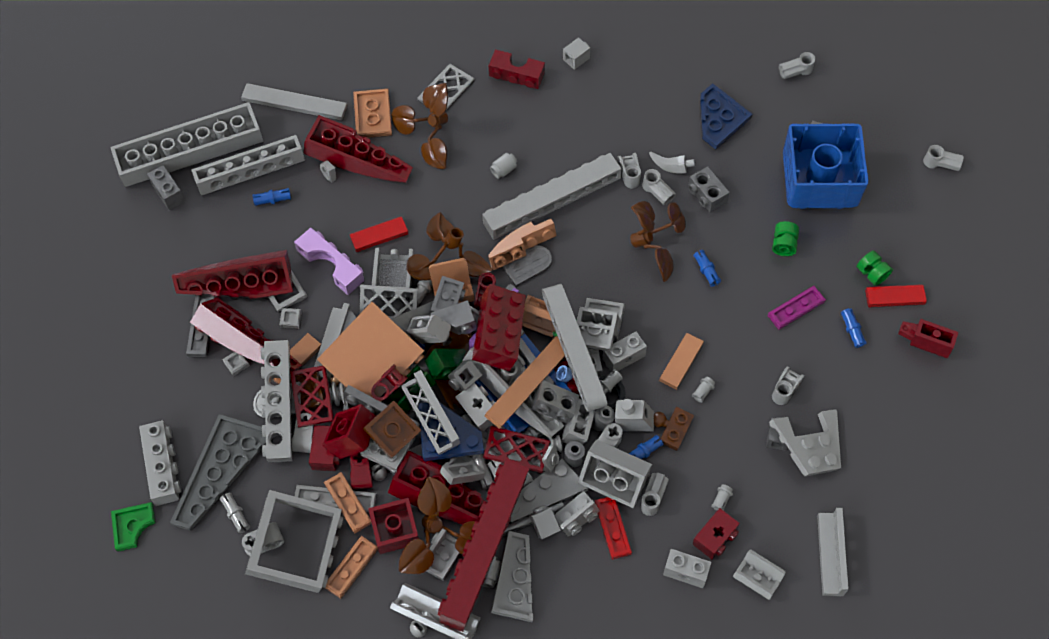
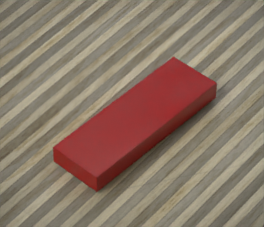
[350,216,408,252]
[865,285,927,307]
[595,497,632,560]

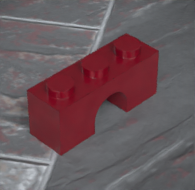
[488,49,545,89]

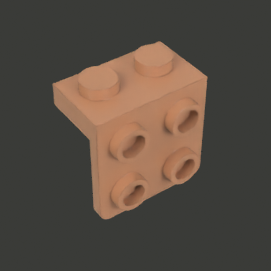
[429,258,475,304]

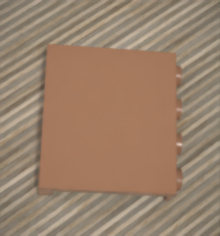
[317,302,425,402]

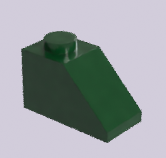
[425,349,466,380]

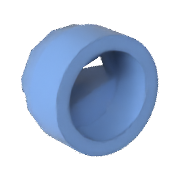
[556,365,573,383]

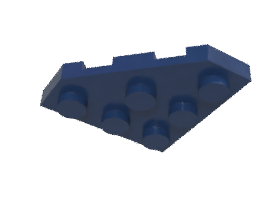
[700,83,752,150]
[418,402,484,461]

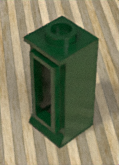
[385,365,437,414]

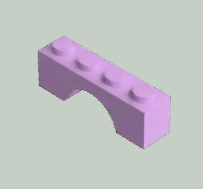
[294,228,364,295]

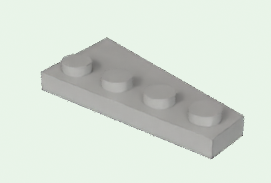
[510,459,588,524]
[491,531,533,622]

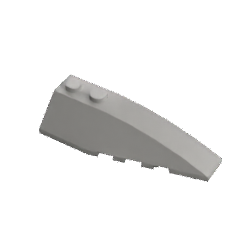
[462,347,564,438]

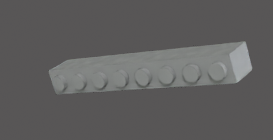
[482,153,621,240]

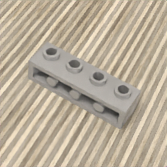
[139,420,182,506]

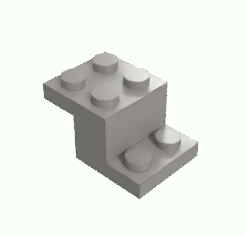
[577,298,625,351]

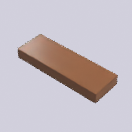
[273,333,321,384]
[659,333,704,390]
[324,472,372,534]
[325,536,378,599]

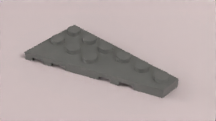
[170,414,266,531]

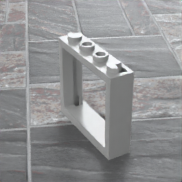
[245,490,343,593]

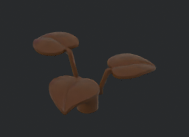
[391,83,448,169]
[630,201,686,282]
[406,212,493,281]
[399,477,475,574]

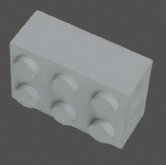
[578,439,652,508]

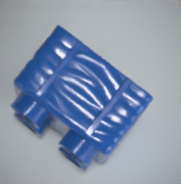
[783,123,868,209]

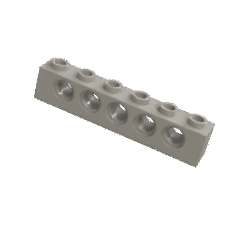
[191,135,305,196]
[261,340,292,462]

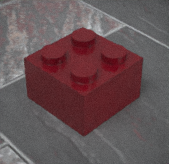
[322,404,376,459]
[368,498,419,554]

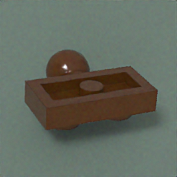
[654,406,694,451]

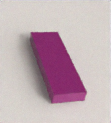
[767,286,826,330]

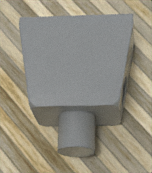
[615,399,655,431]

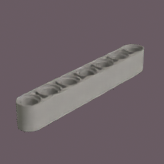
[542,283,607,412]

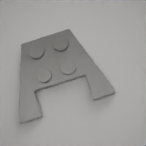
[769,409,841,476]

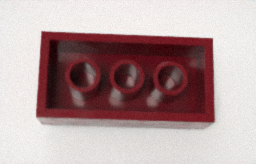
[472,284,526,371]

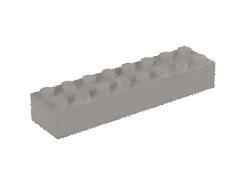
[110,102,264,187]

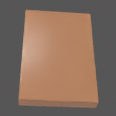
[353,89,392,138]

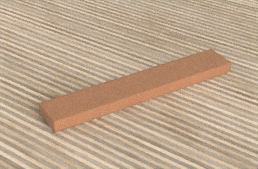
[484,336,565,429]

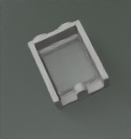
[372,248,414,299]

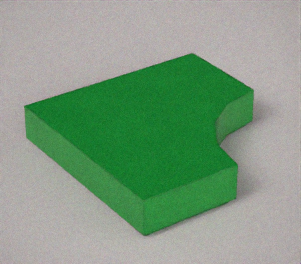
[111,502,156,552]

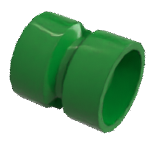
[772,221,799,256]
[856,250,893,286]

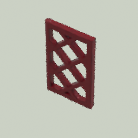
[290,365,334,428]
[483,426,551,473]

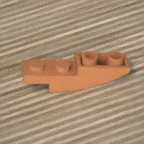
[488,219,557,270]

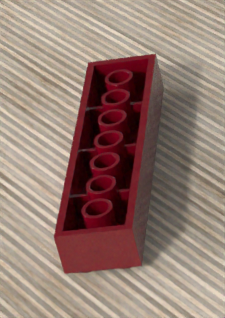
[437,459,529,632]

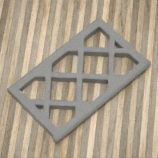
[417,64,475,110]
[359,285,419,319]

